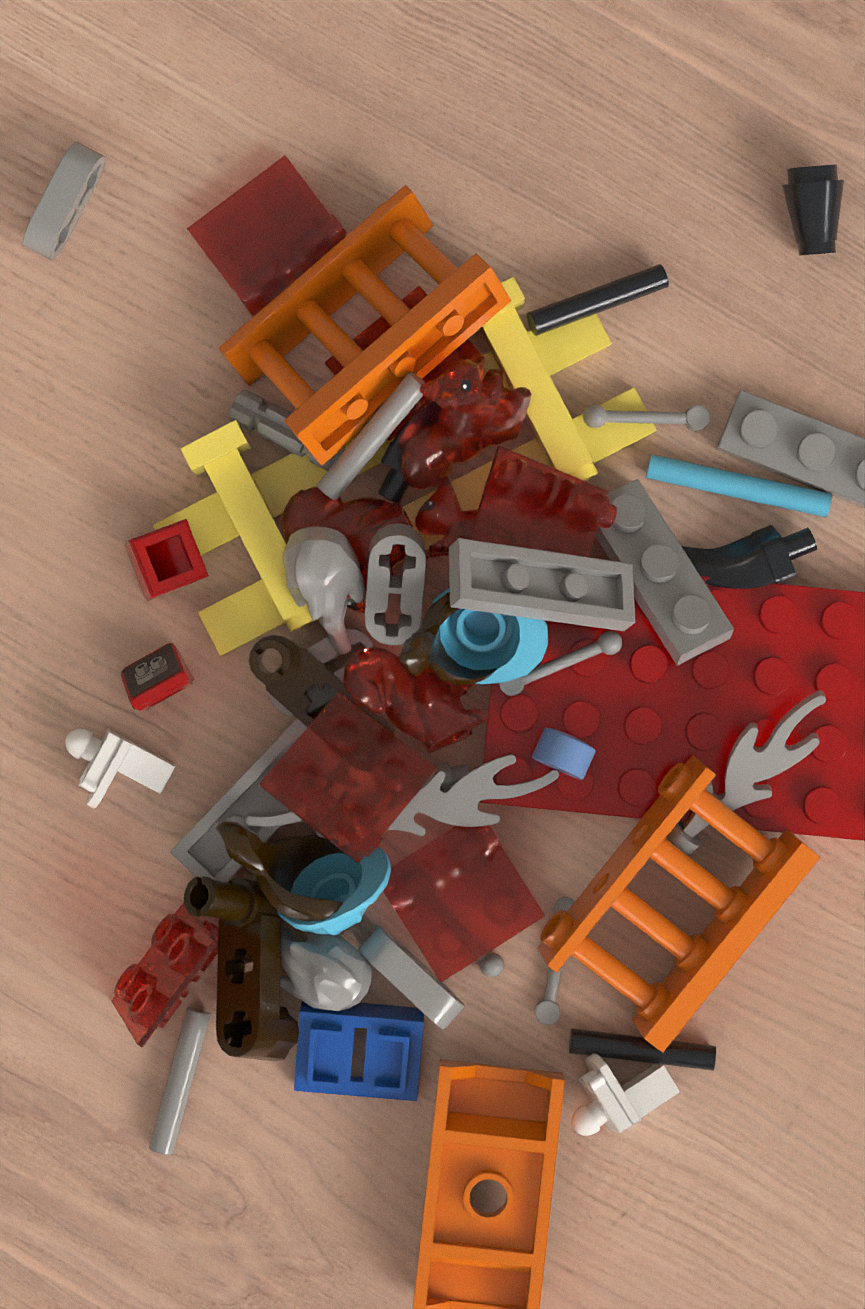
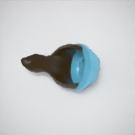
[399,587,548,685]
[216,821,391,935]

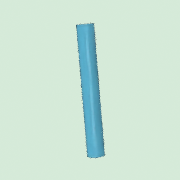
[646,454,832,517]

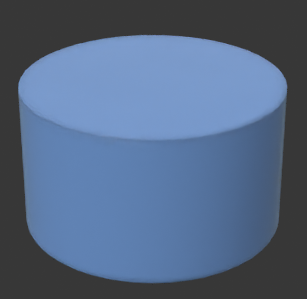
[532,728,596,780]

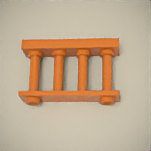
[218,185,511,466]
[537,755,821,1053]

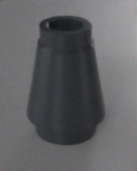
[782,164,844,256]

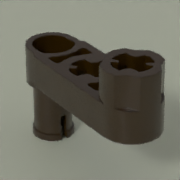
[249,635,397,772]
[184,876,299,1062]

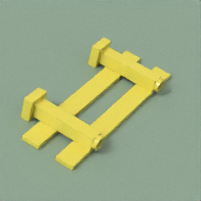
[153,277,657,656]

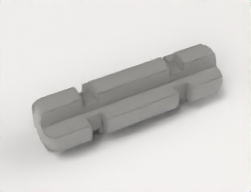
[229,390,346,471]

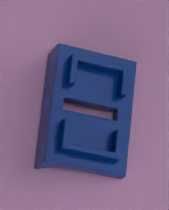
[294,1001,424,1101]

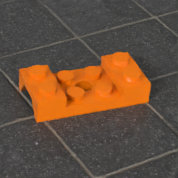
[412,1059,565,1309]

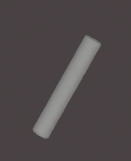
[317,372,429,500]
[149,1007,211,1155]

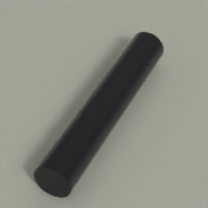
[527,264,669,336]
[569,1028,716,1071]

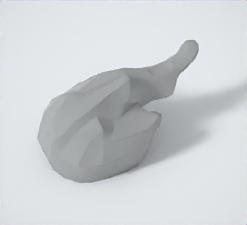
[283,527,365,654]
[280,928,372,1011]

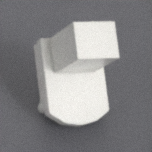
[65,728,175,809]
[571,1053,680,1136]

